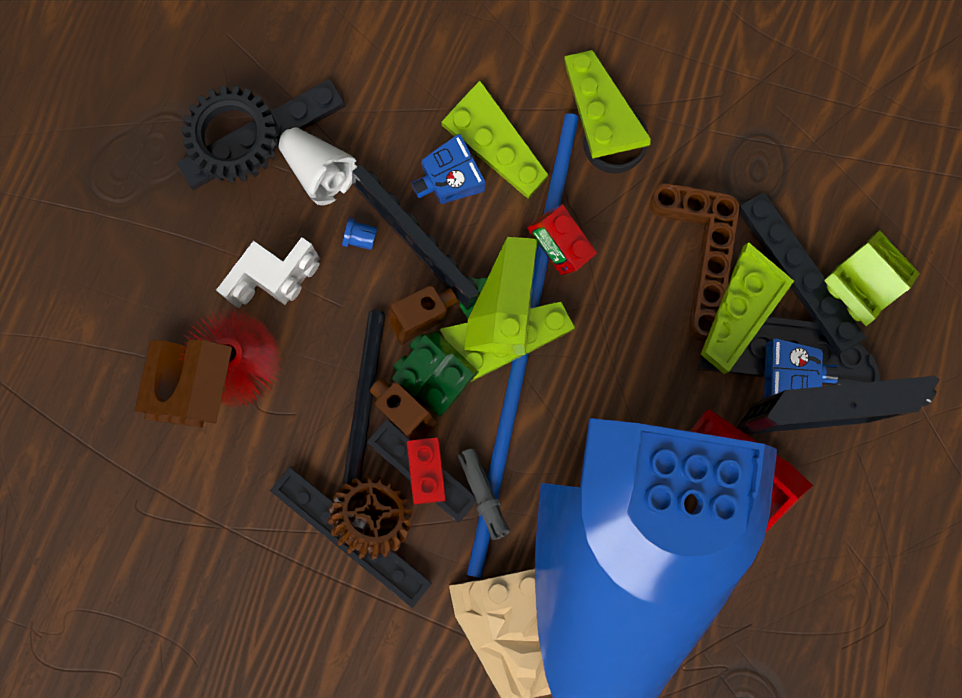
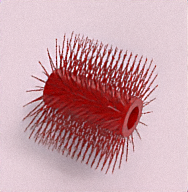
[179,308,282,407]

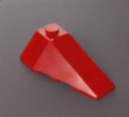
[690,409,814,534]

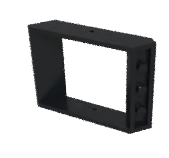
[737,376,940,434]

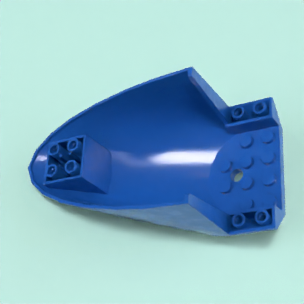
[535,418,777,698]

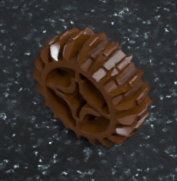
[328,475,412,560]

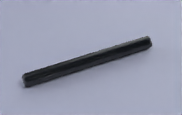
[343,310,385,486]

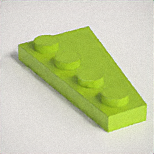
[442,81,548,199]
[701,243,794,374]
[440,302,575,382]

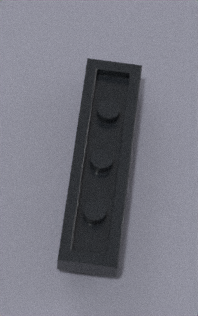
[367,420,476,523]

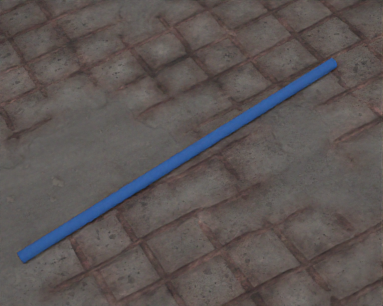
[467,114,579,578]

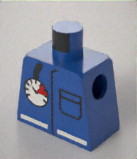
[411,134,485,204]
[764,339,839,399]

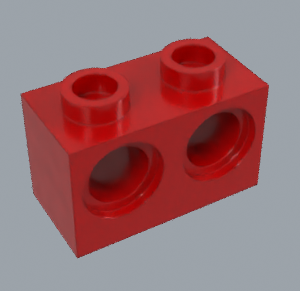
[407,437,446,505]

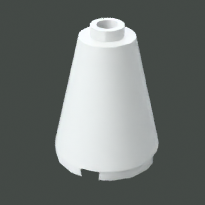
[278,128,357,205]

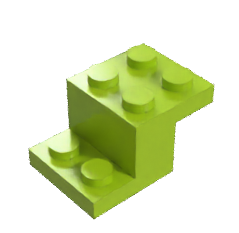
[824,230,920,326]

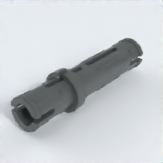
[458,449,510,540]

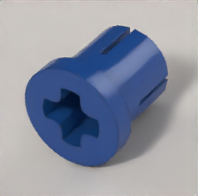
[342,217,377,250]

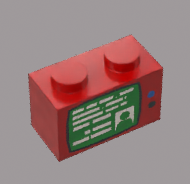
[527,204,597,275]

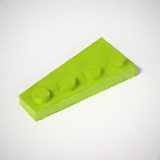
[564,50,651,158]

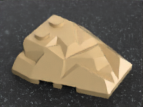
[449,568,551,698]

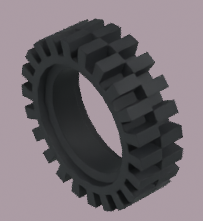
[181,86,279,183]

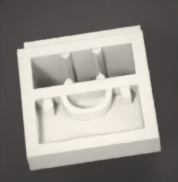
[216,237,320,308]

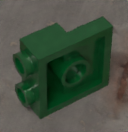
[392,331,479,417]

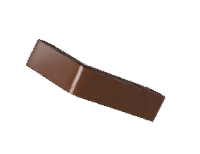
[649,184,739,340]

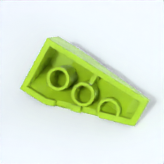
[464,237,537,355]

